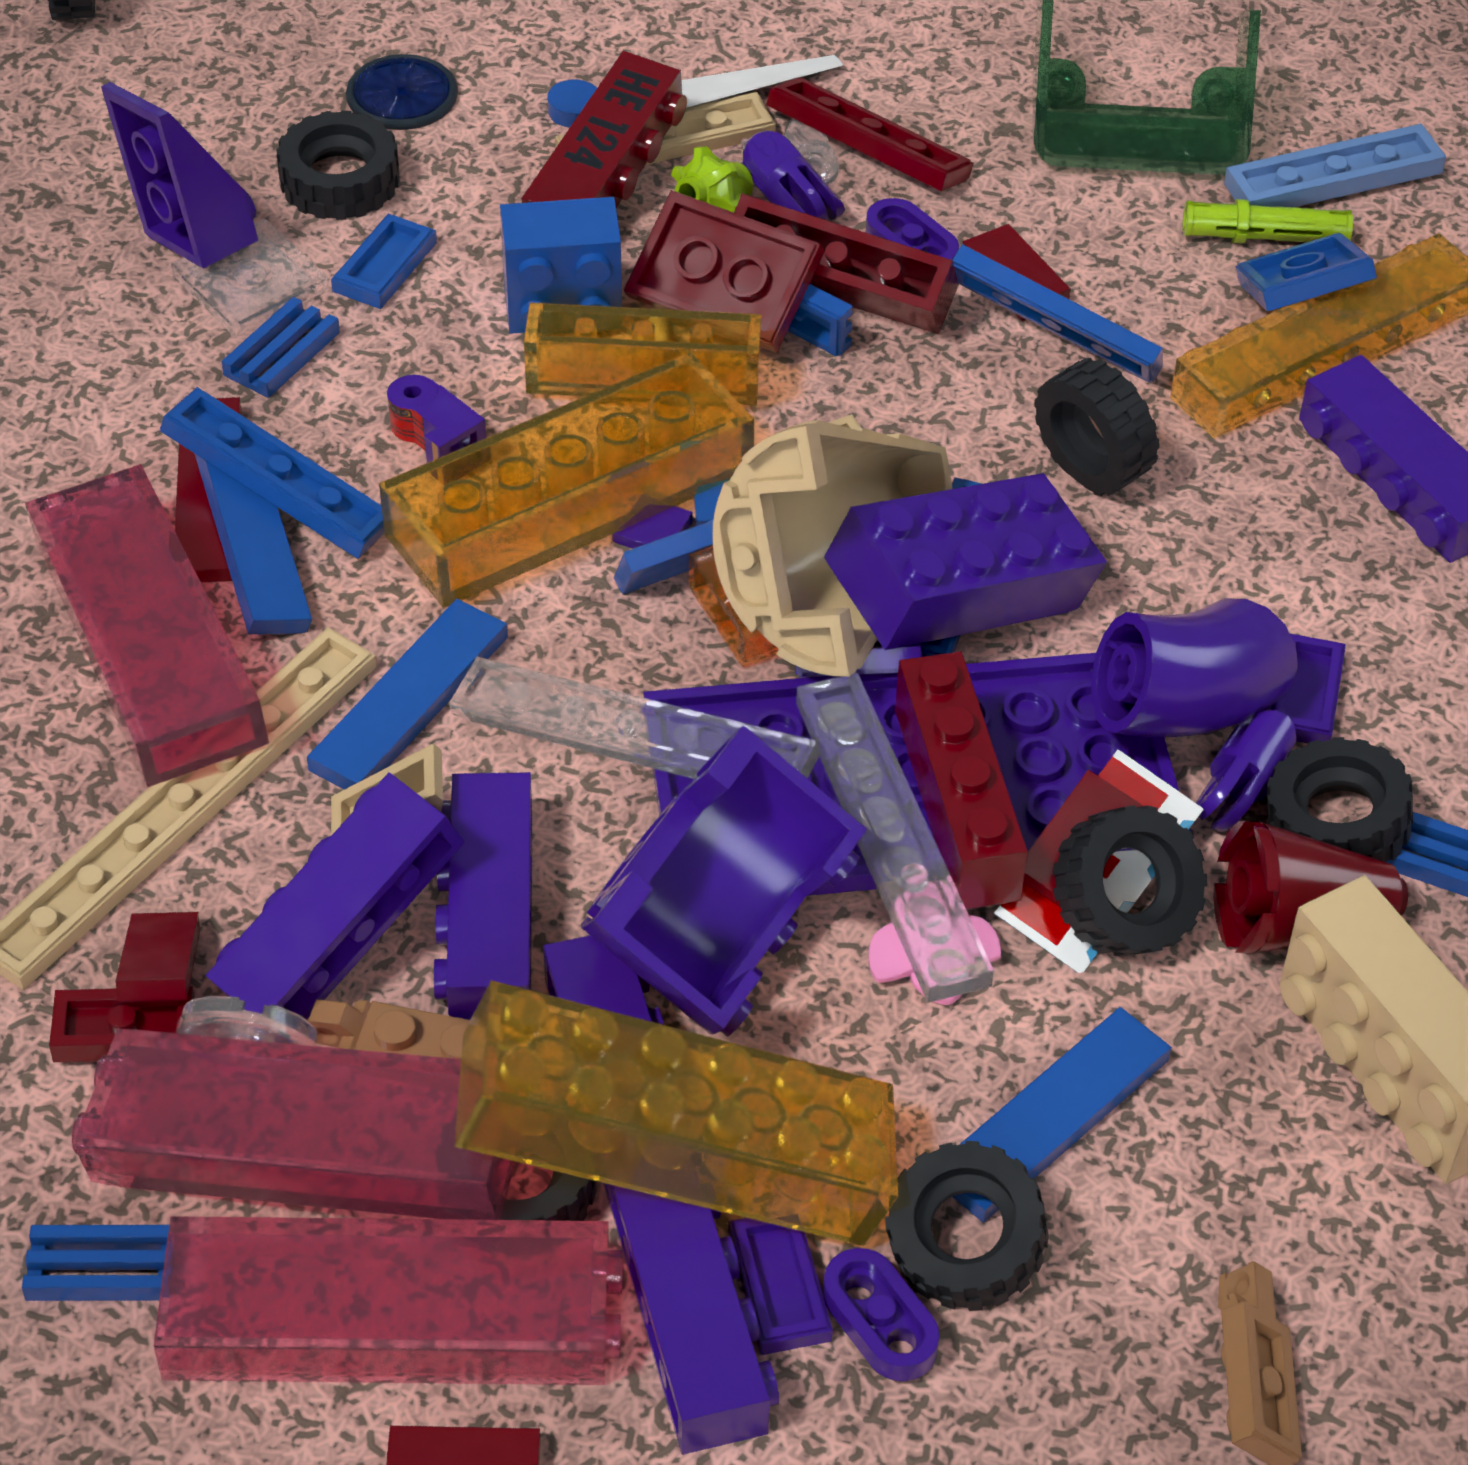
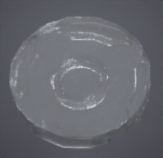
[176,996,318,1070]

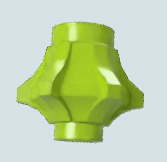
[671,146,753,212]

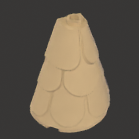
[713,420,952,677]

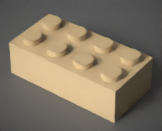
[1279,875,1468,1184]

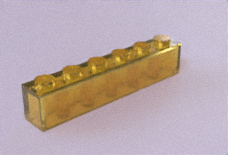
[1170,233,1468,439]

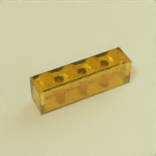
[524,303,762,405]

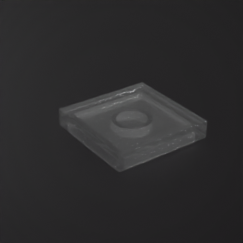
[171,218,329,338]

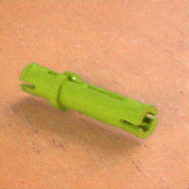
[1182,199,1353,244]

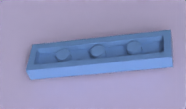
[1224,124,1446,208]

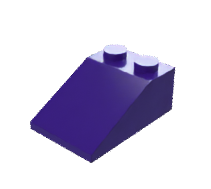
[101,82,259,268]

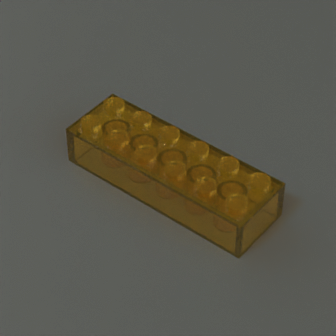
[379,352,754,609]
[455,980,898,1246]

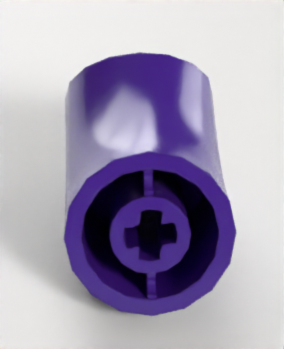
[1091,598,1298,737]

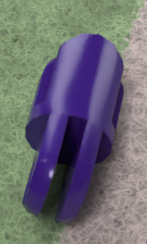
[743,130,846,221]
[1196,710,1296,832]

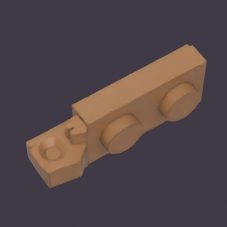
[308,999,505,1096]
[1218,1261,1302,1465]

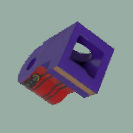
[387,375,488,484]

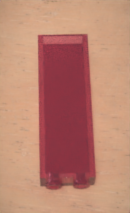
[25,464,269,788]
[72,1028,532,1225]
[154,1216,623,1385]

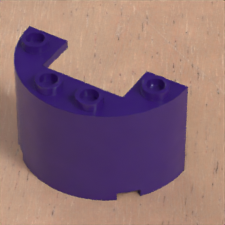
[581,725,867,1037]

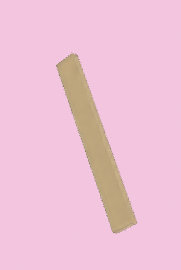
[0,627,376,990]

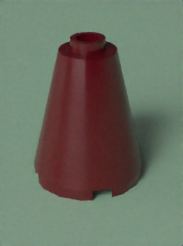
[1213,821,1408,955]

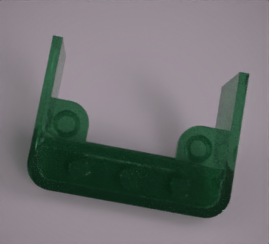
[1032,0,1261,175]

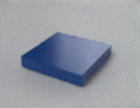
[1235,233,1377,312]

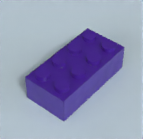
[824,473,1107,651]

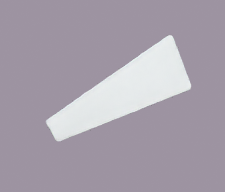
[682,55,843,107]

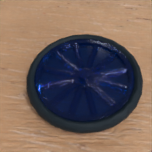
[346,54,458,130]

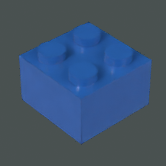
[500,197,622,334]

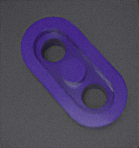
[865,198,959,260]
[823,1248,939,1381]

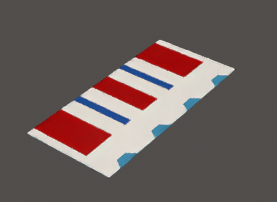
[994,750,1203,973]

